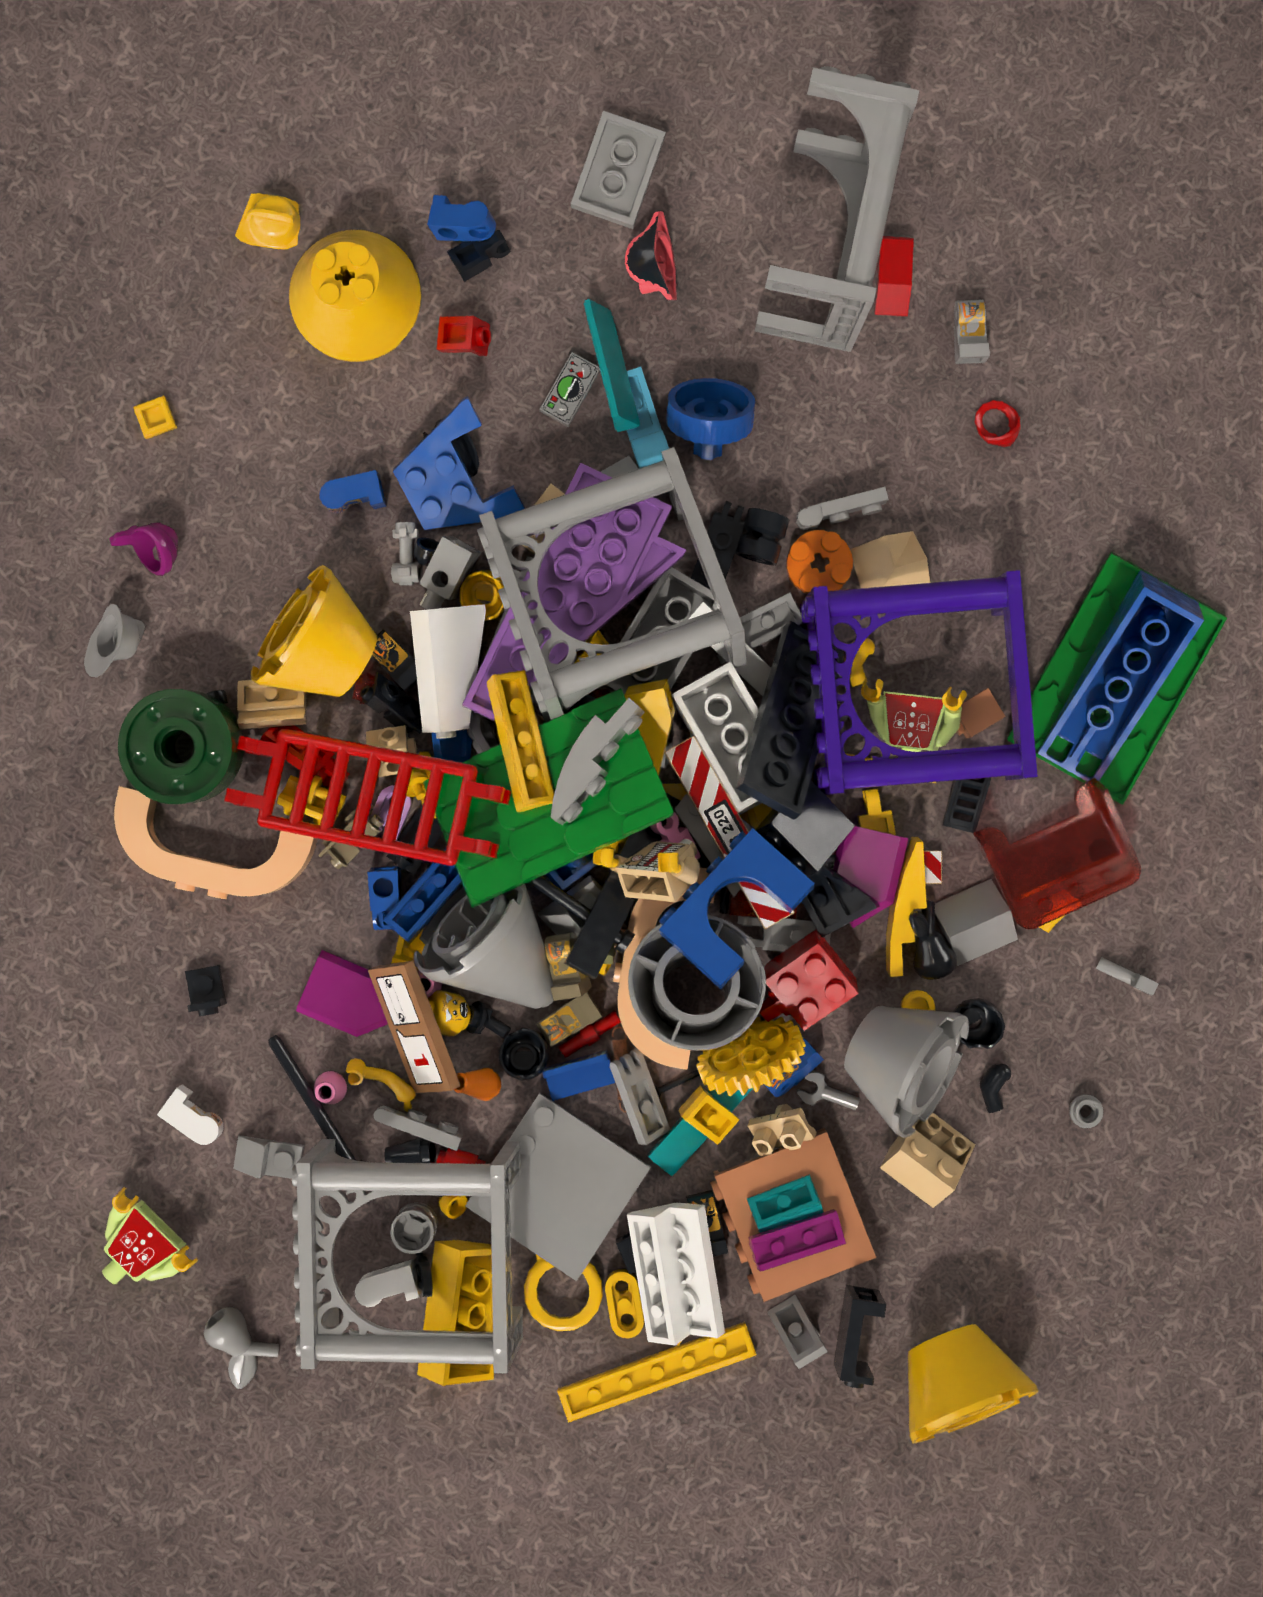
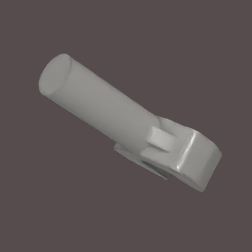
[1096,957,1159,996]
[797,1071,860,1110]

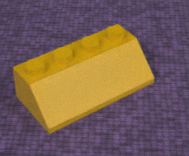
[417,1240,494,1386]

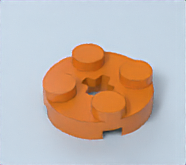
[786,530,853,594]

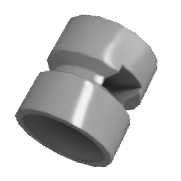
[390,1202,438,1254]

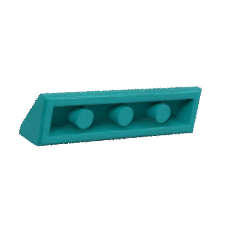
[584,299,640,432]
[648,1088,753,1176]

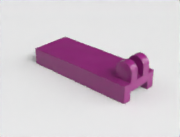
[748,1209,846,1272]

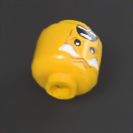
[428,990,471,1037]

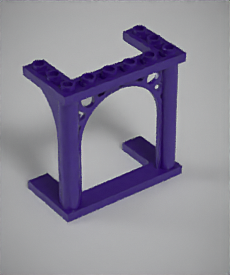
[800,570,1038,795]

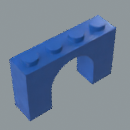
[659,828,815,989]

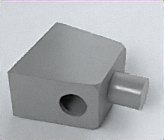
[420,536,481,610]

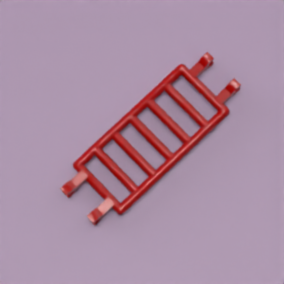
[224,729,512,866]

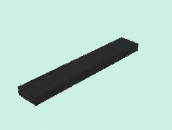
[564,793,681,979]

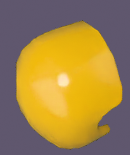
[460,570,505,621]

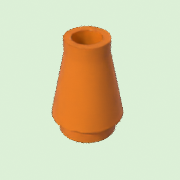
[454,1068,501,1101]

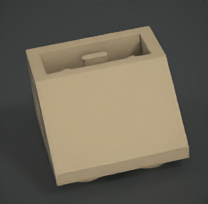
[880,1113,975,1208]

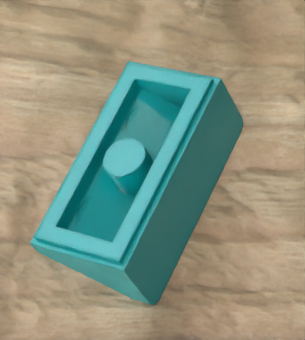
[747,1175,824,1233]

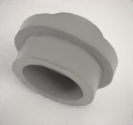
[1069,1094,1103,1128]

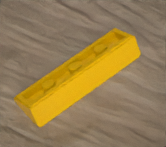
[487,670,554,812]

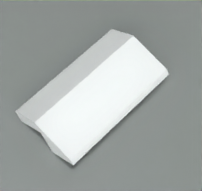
[627,1202,725,1346]

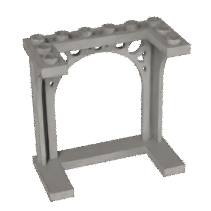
[754,66,919,352]
[477,447,747,723]
[292,1139,523,1373]

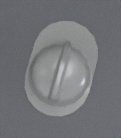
[84,604,145,678]

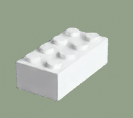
[672,661,762,815]

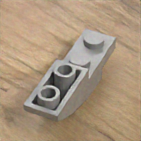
[551,698,645,825]

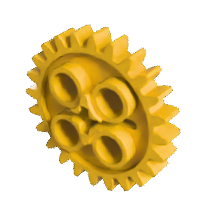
[696,1017,806,1096]

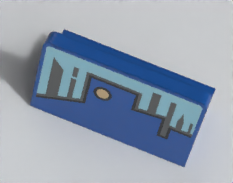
[542,1050,615,1101]

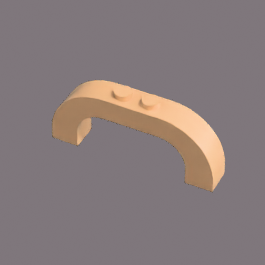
[114,786,318,899]
[613,868,715,1070]

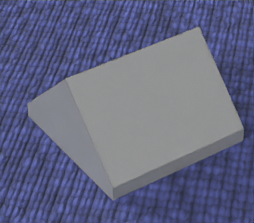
[935,879,1018,966]

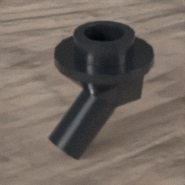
[466,1001,511,1039]

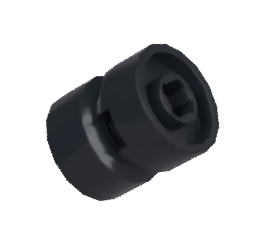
[735,508,790,566]

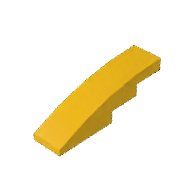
[886,837,927,977]

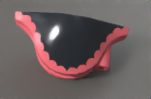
[625,211,677,300]

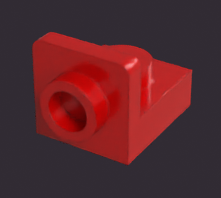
[436,316,491,356]

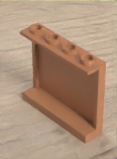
[710,1128,876,1302]

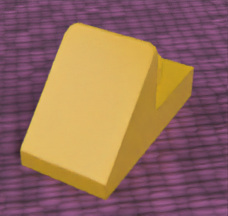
[679,1085,740,1145]

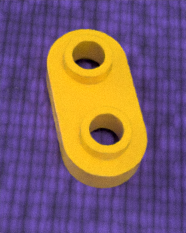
[605,1269,644,1338]

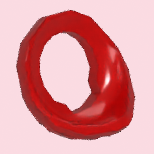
[974,400,1021,447]

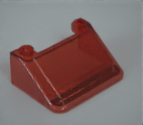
[973,778,1141,929]

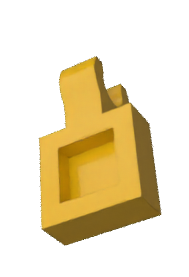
[857,788,896,835]

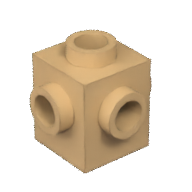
[366,725,417,777]

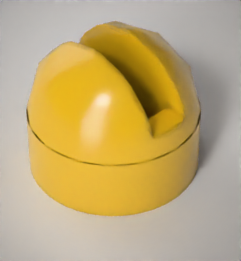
[439,1196,468,1219]

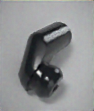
[980,1063,1011,1113]

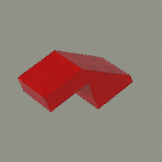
[874,236,914,317]

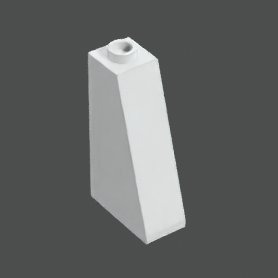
[410,604,486,739]

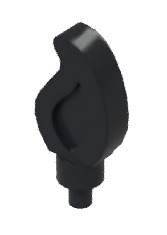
[414,1252,433,1297]

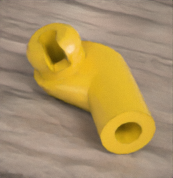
[844,638,875,687]

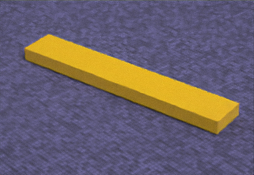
[557,1322,757,1423]

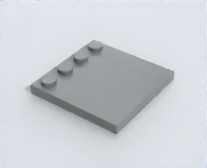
[465,1093,651,1281]

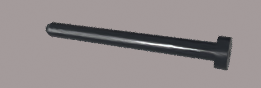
[528,876,635,953]
[268,1035,363,1161]

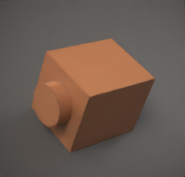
[956,688,1006,739]

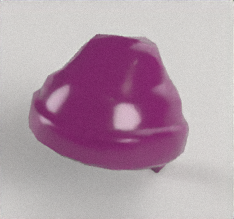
[109,522,178,576]

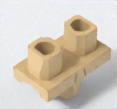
[747,1104,817,1156]

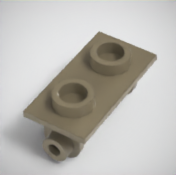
[318,805,384,869]

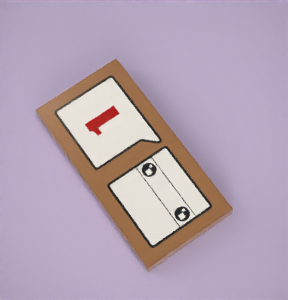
[368,960,460,1093]

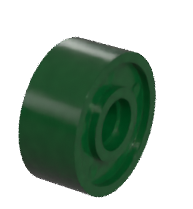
[118,689,244,804]

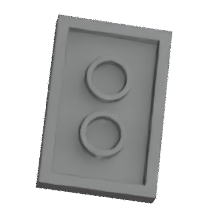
[571,111,666,229]

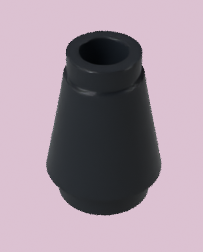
[384,1137,436,1163]

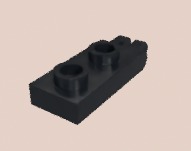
[691,501,745,589]

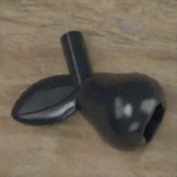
[909,900,957,980]

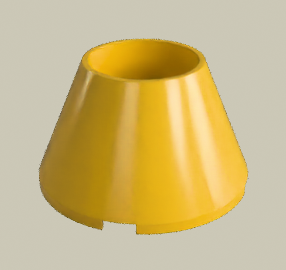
[251,565,377,697]
[908,1324,1039,1443]

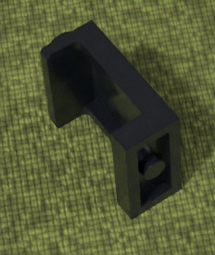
[833,1285,886,1388]

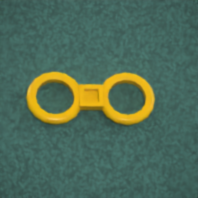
[524,1254,603,1331]

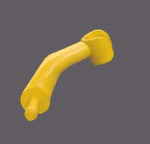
[346,1058,416,1112]

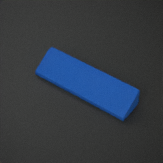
[383,848,462,944]

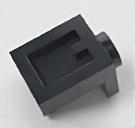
[185,965,227,1017]

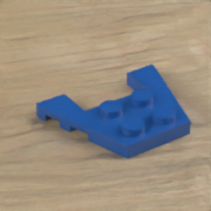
[393,396,526,530]

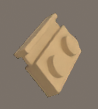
[237,680,306,730]

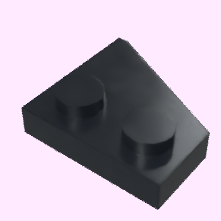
[802,864,880,938]

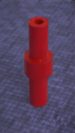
[559,1011,621,1058]

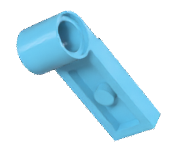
[626,367,669,469]

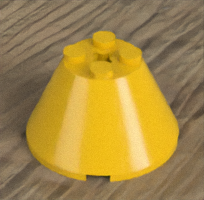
[289,230,421,362]

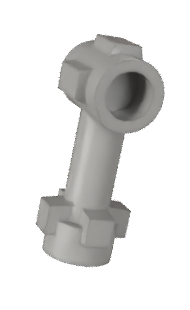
[391,522,422,586]

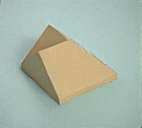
[850,531,930,588]

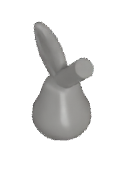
[203,1307,279,1389]

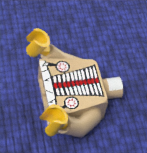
[593,839,700,902]

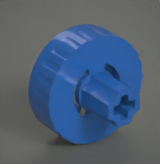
[667,378,755,460]

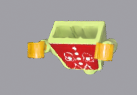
[861,679,967,752]
[102,1187,198,1284]

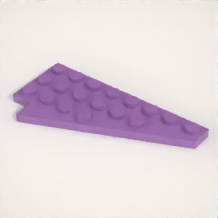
[462,463,686,721]

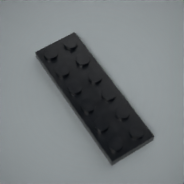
[736,621,845,820]

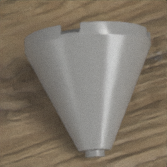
[414,884,554,1009]

